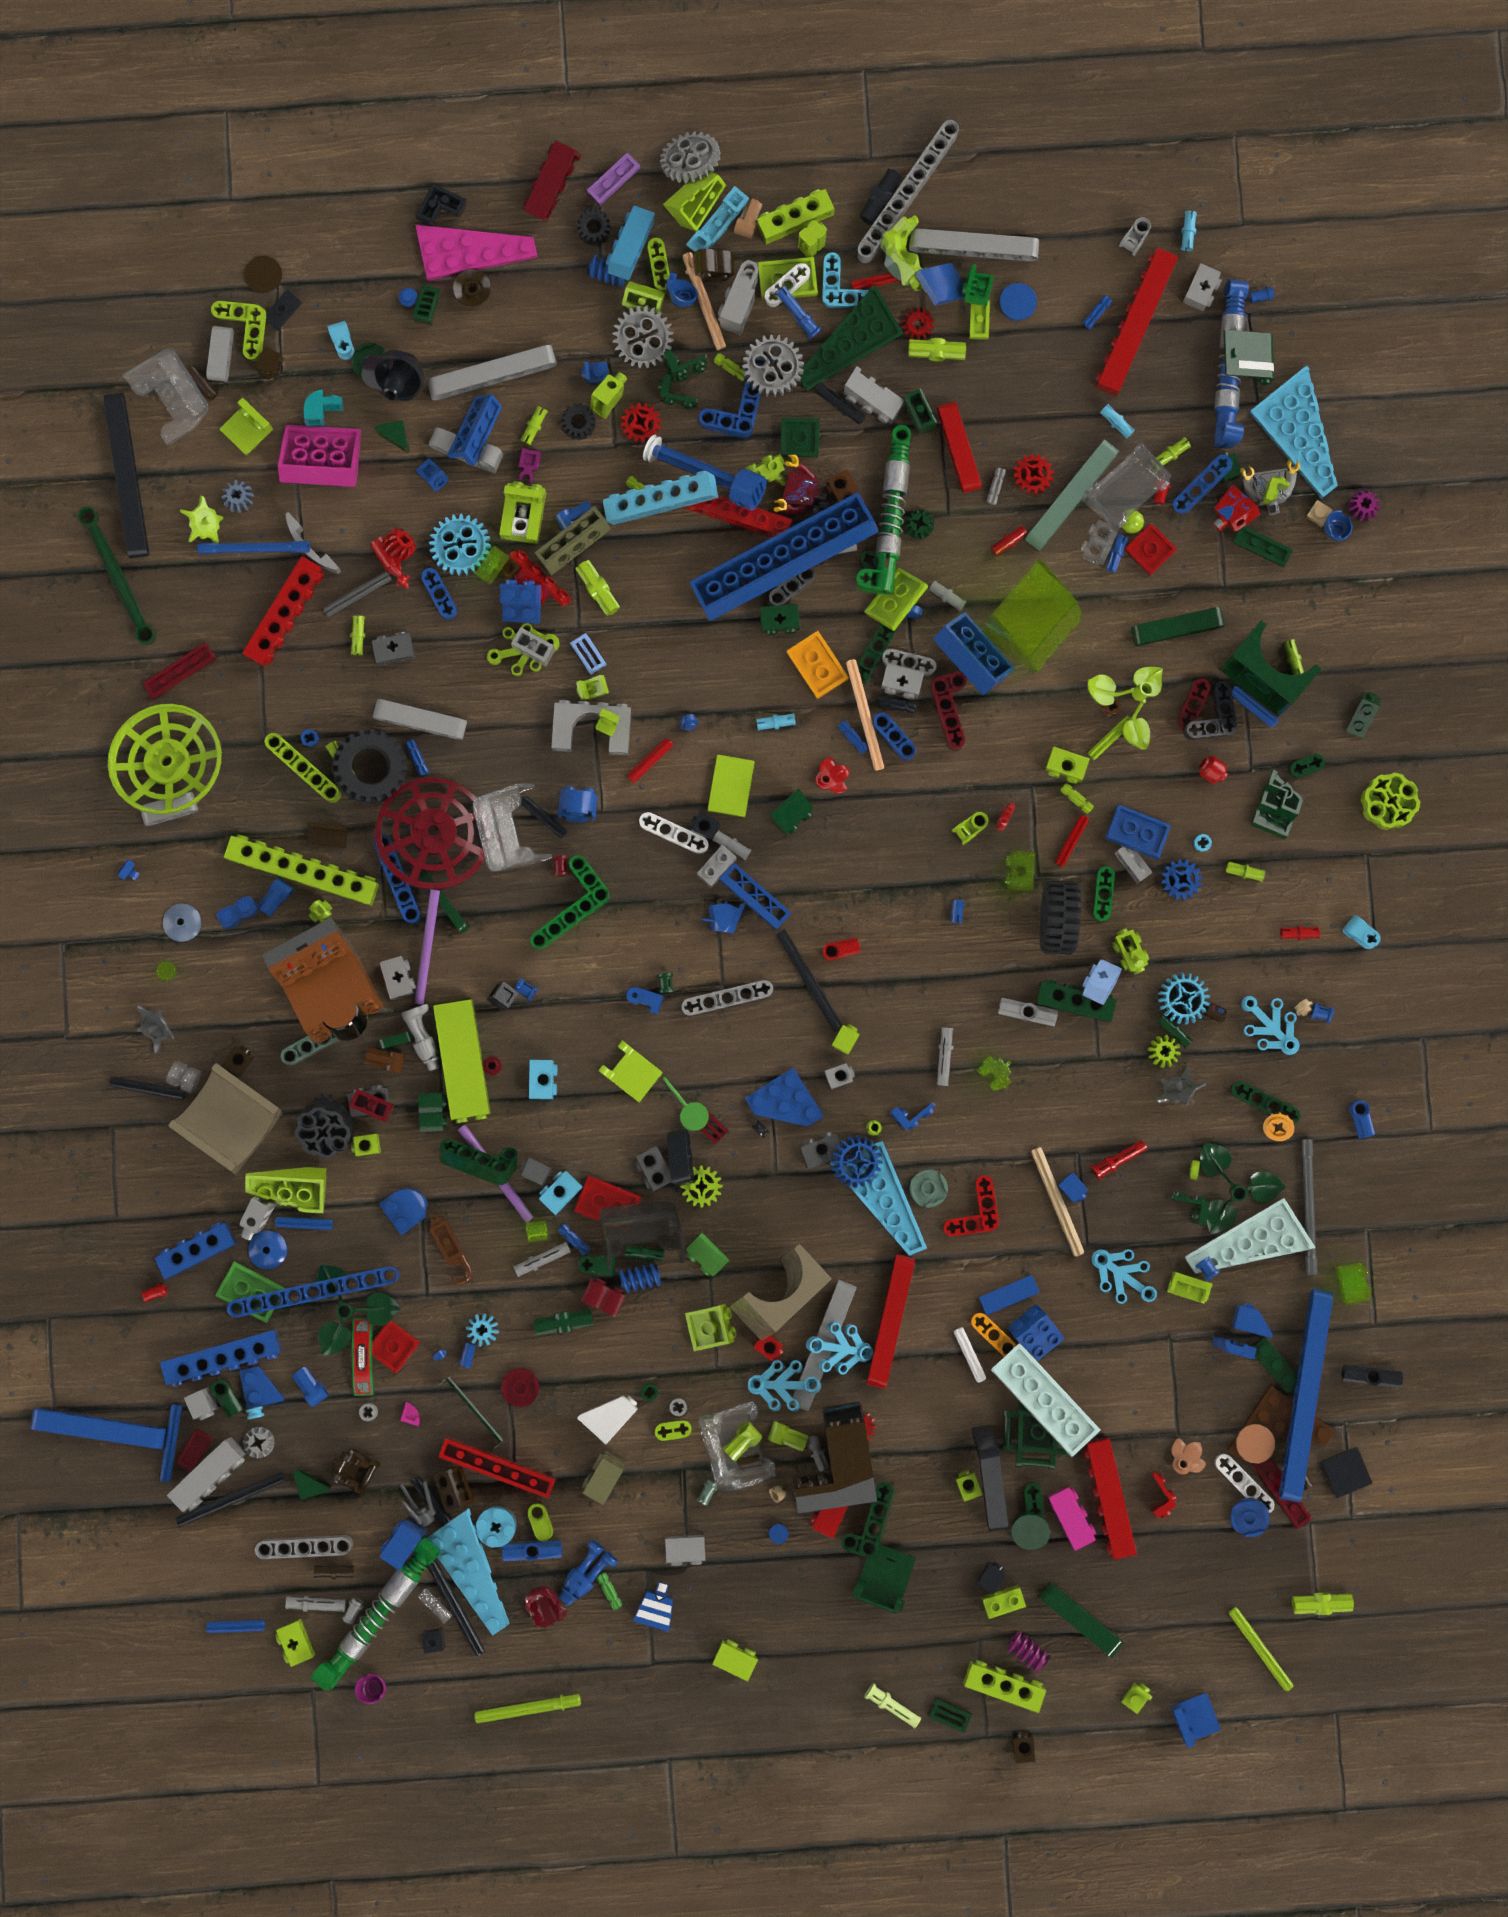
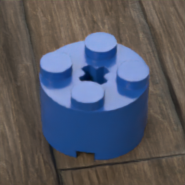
[558,786,598,822]

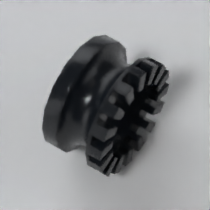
[752,1120,770,1139]

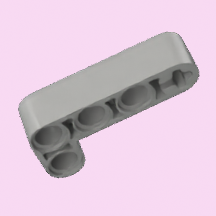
[428,427,503,474]

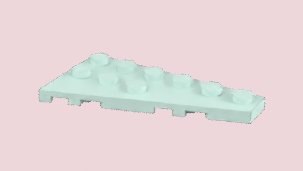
[1185,1198,1316,1274]

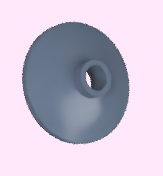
[163,904,201,942]

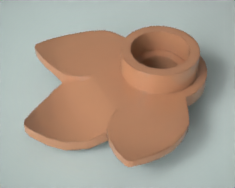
[1171,1438,1206,1475]

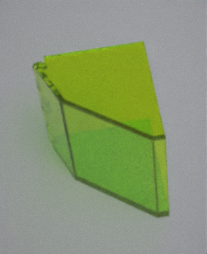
[983,559,1083,672]

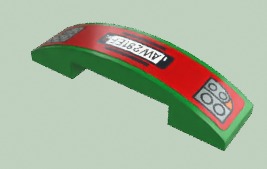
[352,1317,374,1396]

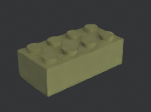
[582,1451,626,1505]

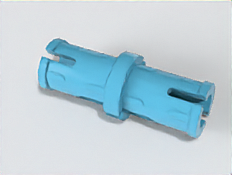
[1181,211,1197,251]
[1100,404,1135,439]
[756,713,796,731]

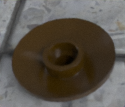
[453,269,491,307]

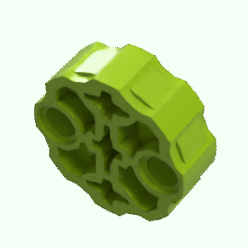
[1360,773,1420,830]

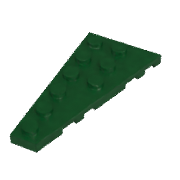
[798,284,903,391]

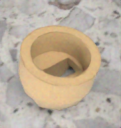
[769,1485,786,1503]

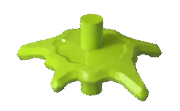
[180,496,223,543]

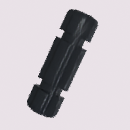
[879,696,916,713]

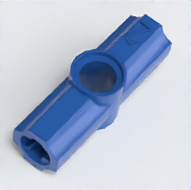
[502,1540,562,1562]

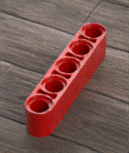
[936,401,982,494]

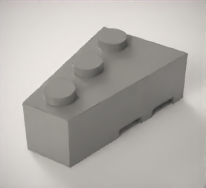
[843,366,904,425]

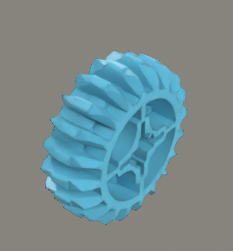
[1158,973,1210,1025]

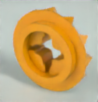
[1263,1112,1295,1141]

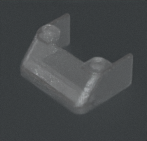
[473,784,552,871]

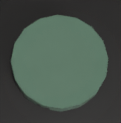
[909,1169,948,1208]

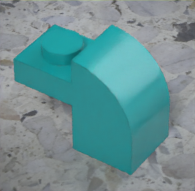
[304,390,344,426]

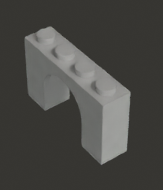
[551,700,632,756]

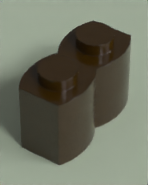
[694,249,735,281]

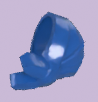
[666,272,698,307]

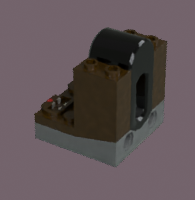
[793,1401,877,1513]

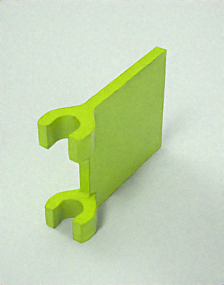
[598,1040,663,1102]

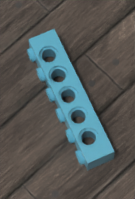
[603,471,718,525]

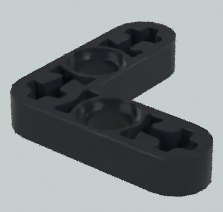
[1183,680,1237,740]

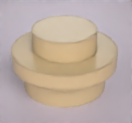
[1295,999,1313,1016]

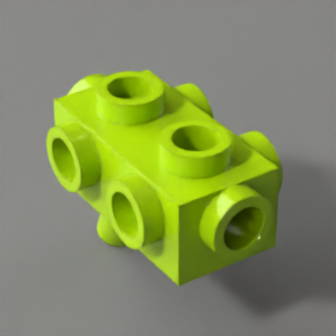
[745,454,787,486]
[1112,928,1149,974]

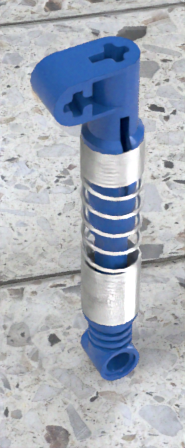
[1214,279,1249,449]

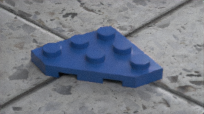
[744,1068,824,1127]

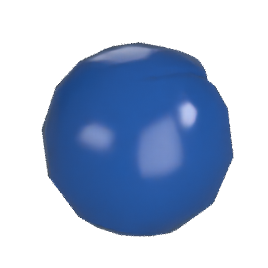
[1323,510,1353,541]

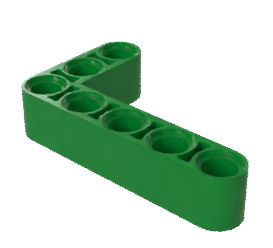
[530,855,610,950]

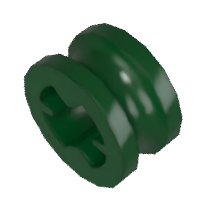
[641,1383,658,1401]

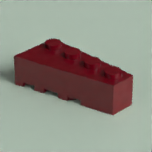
[523,140,582,222]

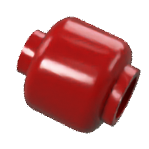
[1198,756,1228,784]

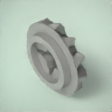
[243,1427,275,1459]

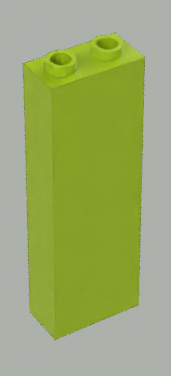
[433,999,491,1123]

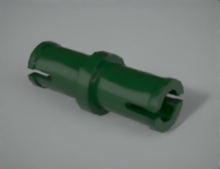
[1156,1015,1193,1048]
[624,1245,664,1262]

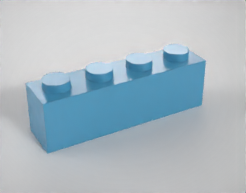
[606,206,655,280]

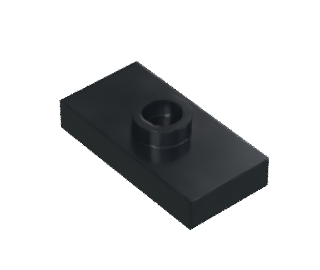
[266,290,302,331]

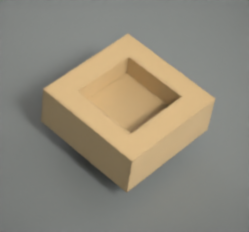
[1306,500,1333,527]

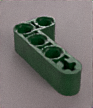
[439,1139,518,1185]
[841,1482,895,1557]

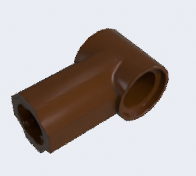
[365,1048,406,1074]

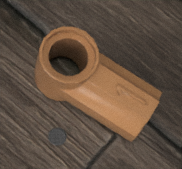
[734,199,762,239]

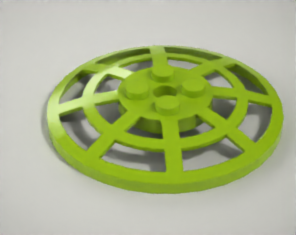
[108,704,222,815]

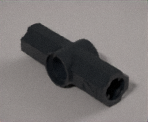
[859,168,902,225]
[1341,1364,1403,1388]

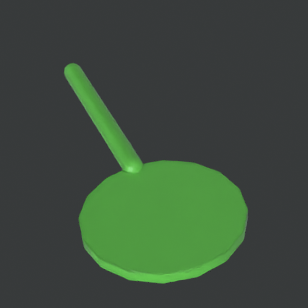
[663,1077,709,1131]

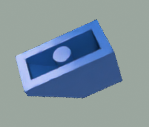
[1231,1302,1273,1338]

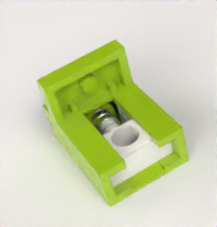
[499,481,546,544]

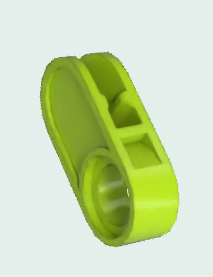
[528,1503,553,1541]

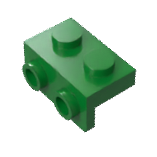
[962,264,994,306]

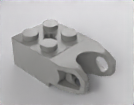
[718,260,758,336]

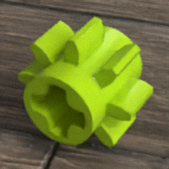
[309,900,332,923]

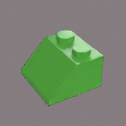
[686,1233,730,1277]

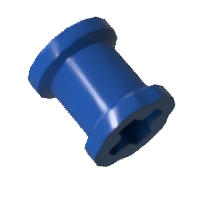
[514,978,538,1002]
[1310,1002,1334,1024]
[1195,1256,1221,1282]

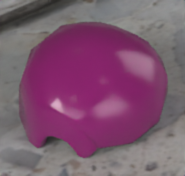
[354,1674,387,1704]

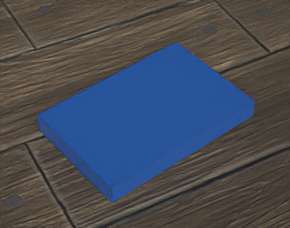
[916,263,965,306]
[1105,804,1171,860]

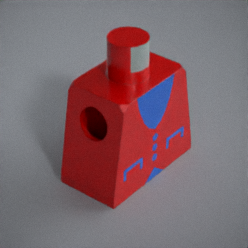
[1212,485,1261,532]

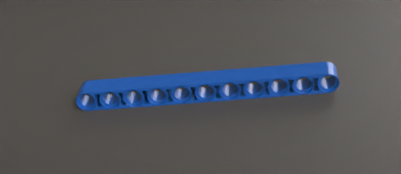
[1279,1288,1333,1502]

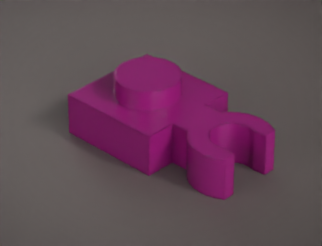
[519,449,541,484]

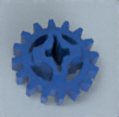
[1160,859,1203,901]

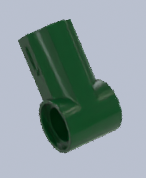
[211,1378,244,1418]

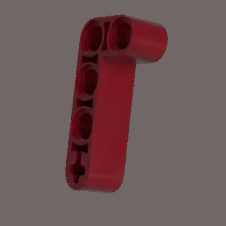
[930,672,967,751]

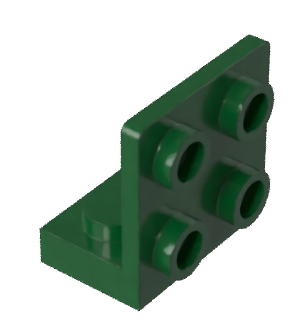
[664,349,708,383]
[1166,1192,1210,1225]

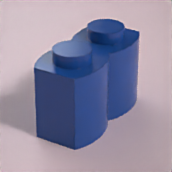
[216,896,260,929]

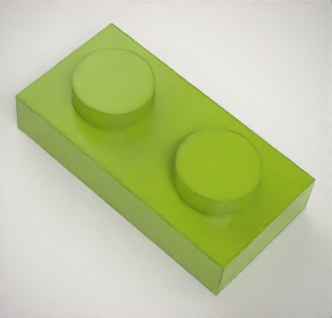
[969,301,990,340]

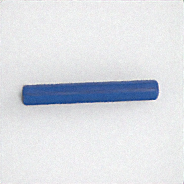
[159,1404,182,1482]

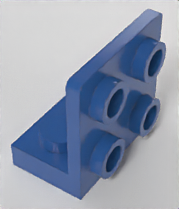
[889,1102,935,1131]
[1170,1693,1221,1748]

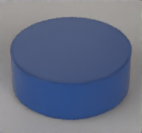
[906,605,922,618]
[769,1523,788,1544]

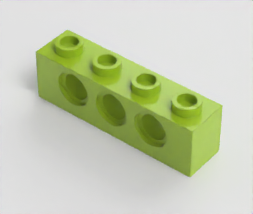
[757,189,835,245]
[963,1660,1046,1713]

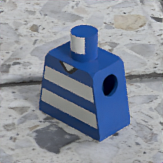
[633,1581,673,1632]

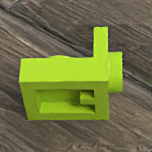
[1262,476,1290,505]
[595,708,620,737]
[1121,1682,1152,1714]

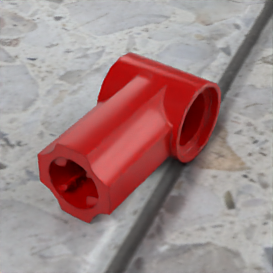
[821,937,861,961]

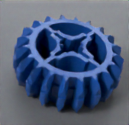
[830,1135,882,1188]

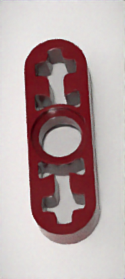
[1177,679,1210,731]

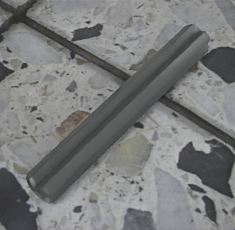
[323,571,392,617]

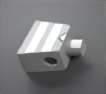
[239,1196,277,1240]

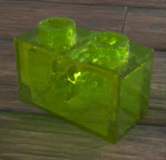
[1005,851,1035,892]

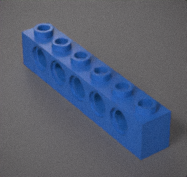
[160,1329,282,1387]

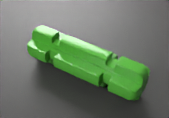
[596,1572,622,1610]

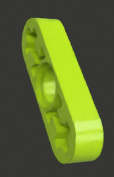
[648,238,670,292]

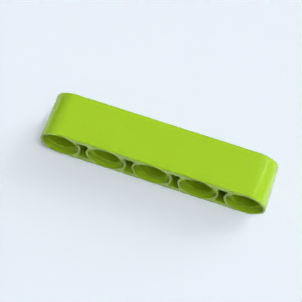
[265,733,341,803]

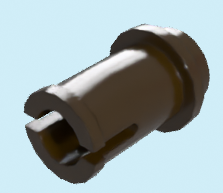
[737,1454,761,1471]

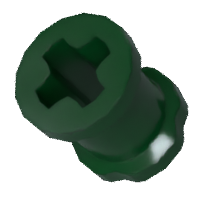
[656,973,675,994]

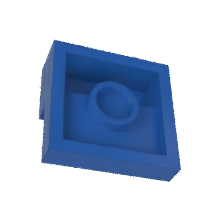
[500,580,541,624]

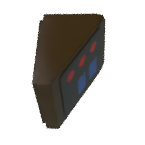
[1204,1002,1227,1023]

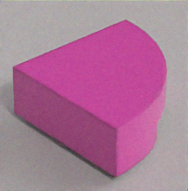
[400,1401,420,1426]

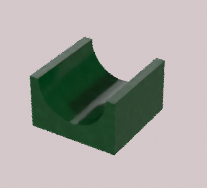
[1219,620,1322,717]

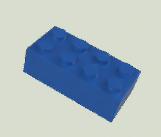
[933,612,1015,696]

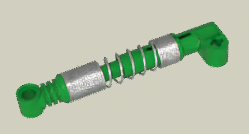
[856,425,911,595]
[310,1538,441,1692]

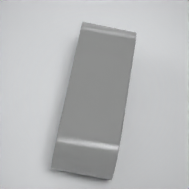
[207,326,234,382]
[141,792,198,826]

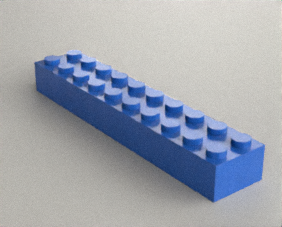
[689,492,879,621]

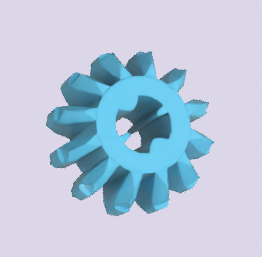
[466,1313,499,1346]

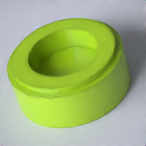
[1189,1160,1200,1180]

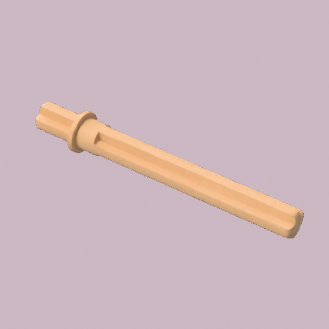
[683,252,726,351]

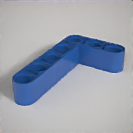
[699,352,769,438]

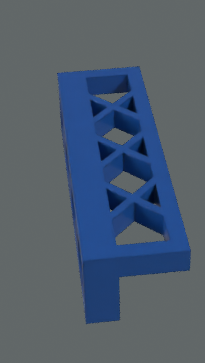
[447,394,502,465]
[719,863,791,930]

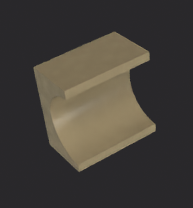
[168,1063,283,1176]
[730,1244,832,1341]

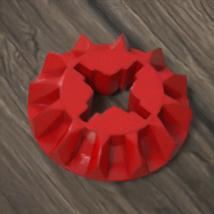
[996,802,1015,831]

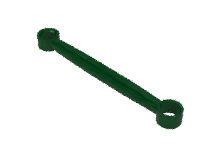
[77,507,156,645]

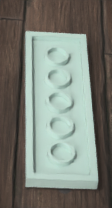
[991,1343,1100,1457]

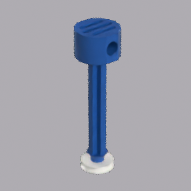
[643,435,767,511]

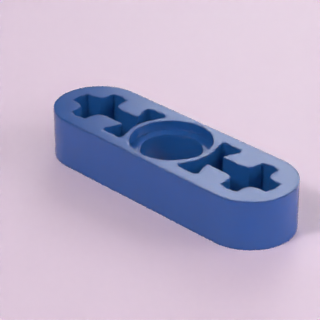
[421,568,457,620]

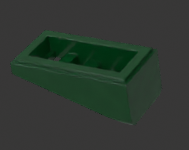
[412,285,441,326]

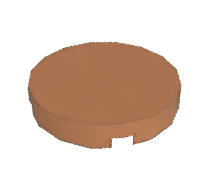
[1236,1424,1275,1463]

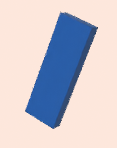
[979,1274,1040,1315]

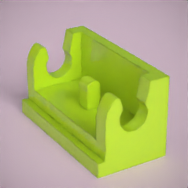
[1167,1272,1213,1304]

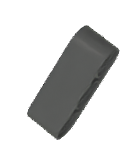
[769,567,815,606]

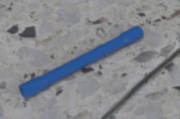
[197,541,310,554]

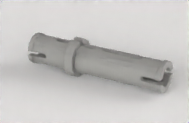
[936,1028,954,1086]
[513,1242,571,1277]
[285,1596,346,1612]

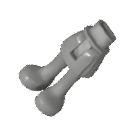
[401,1004,439,1071]

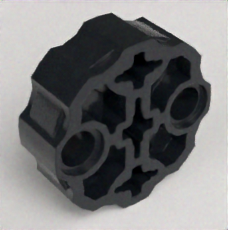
[295,1099,355,1159]

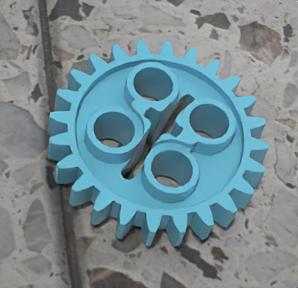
[429,514,491,576]

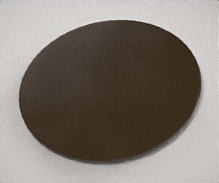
[244,256,282,293]

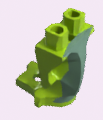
[880,215,926,292]

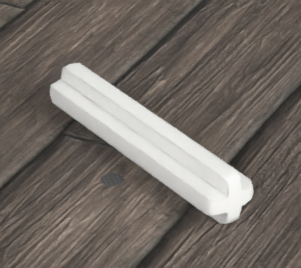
[954,1327,986,1383]

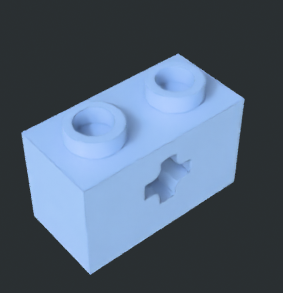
[1082,959,1122,1005]

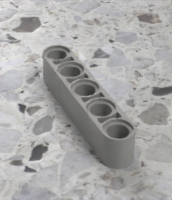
[372,699,467,740]
[255,1535,353,1559]

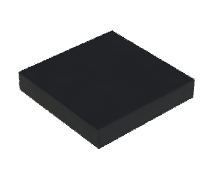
[1321,1447,1373,1498]

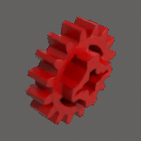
[621,402,662,445]
[1013,453,1054,496]

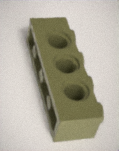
[535,506,611,576]

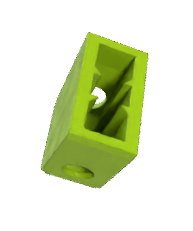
[590,372,627,419]

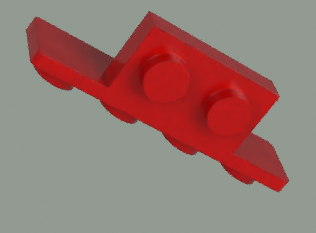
[509,549,572,607]

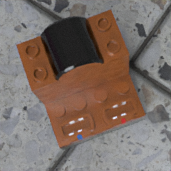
[262,918,383,1043]

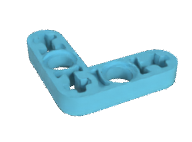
[822,252,869,309]

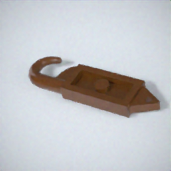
[429,1213,473,1285]

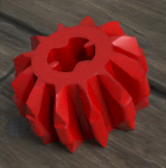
[383,528,416,561]

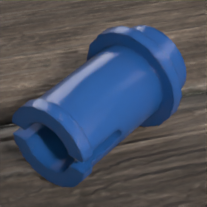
[1249,286,1274,304]
[950,899,966,924]
[458,1343,477,1368]

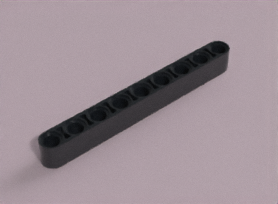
[104,392,149,559]

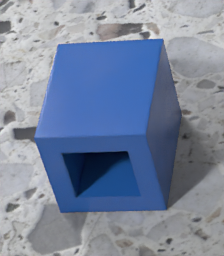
[1057,1172,1088,1203]

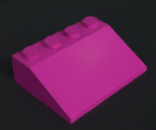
[278,425,361,487]

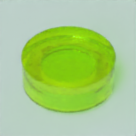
[157,961,177,981]

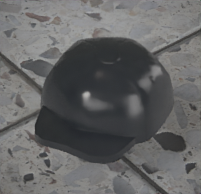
[362,349,424,401]

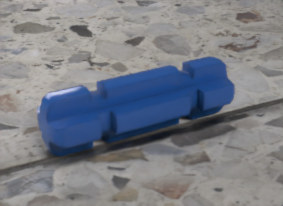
[1083,295,1112,329]
[838,721,868,754]
[405,740,429,776]
[558,1224,591,1256]

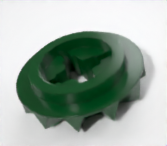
[904,509,934,539]

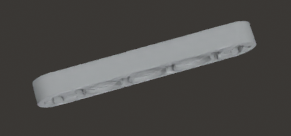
[681,980,773,1016]

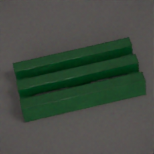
[928,1698,972,1733]

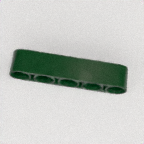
[1131,607,1225,646]
[1038,1582,1124,1658]

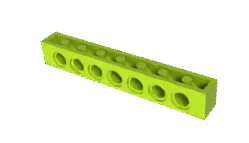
[224,834,379,906]

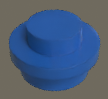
[399,288,418,307]
[680,714,699,731]

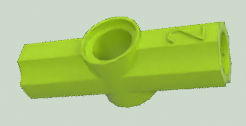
[908,338,966,361]
[575,560,620,616]
[1292,1593,1354,1615]

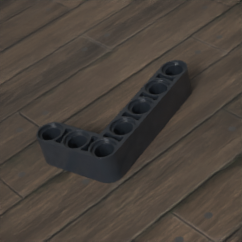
[972,1425,1009,1532]

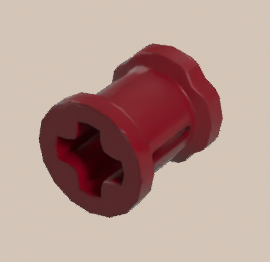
[552,855,569,877]

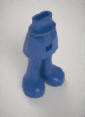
[558,1539,619,1606]

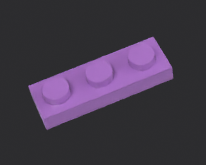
[587,153,640,206]

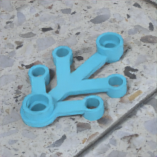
[1241,996,1300,1055]
[1092,1249,1157,1304]
[806,1321,874,1375]
[748,1360,821,1412]

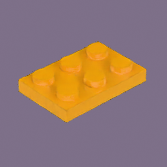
[786,631,849,699]

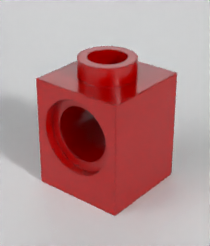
[753,1336,784,1361]

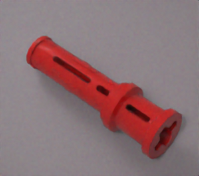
[1090,1139,1148,1180]

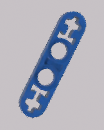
[1173,455,1233,514]

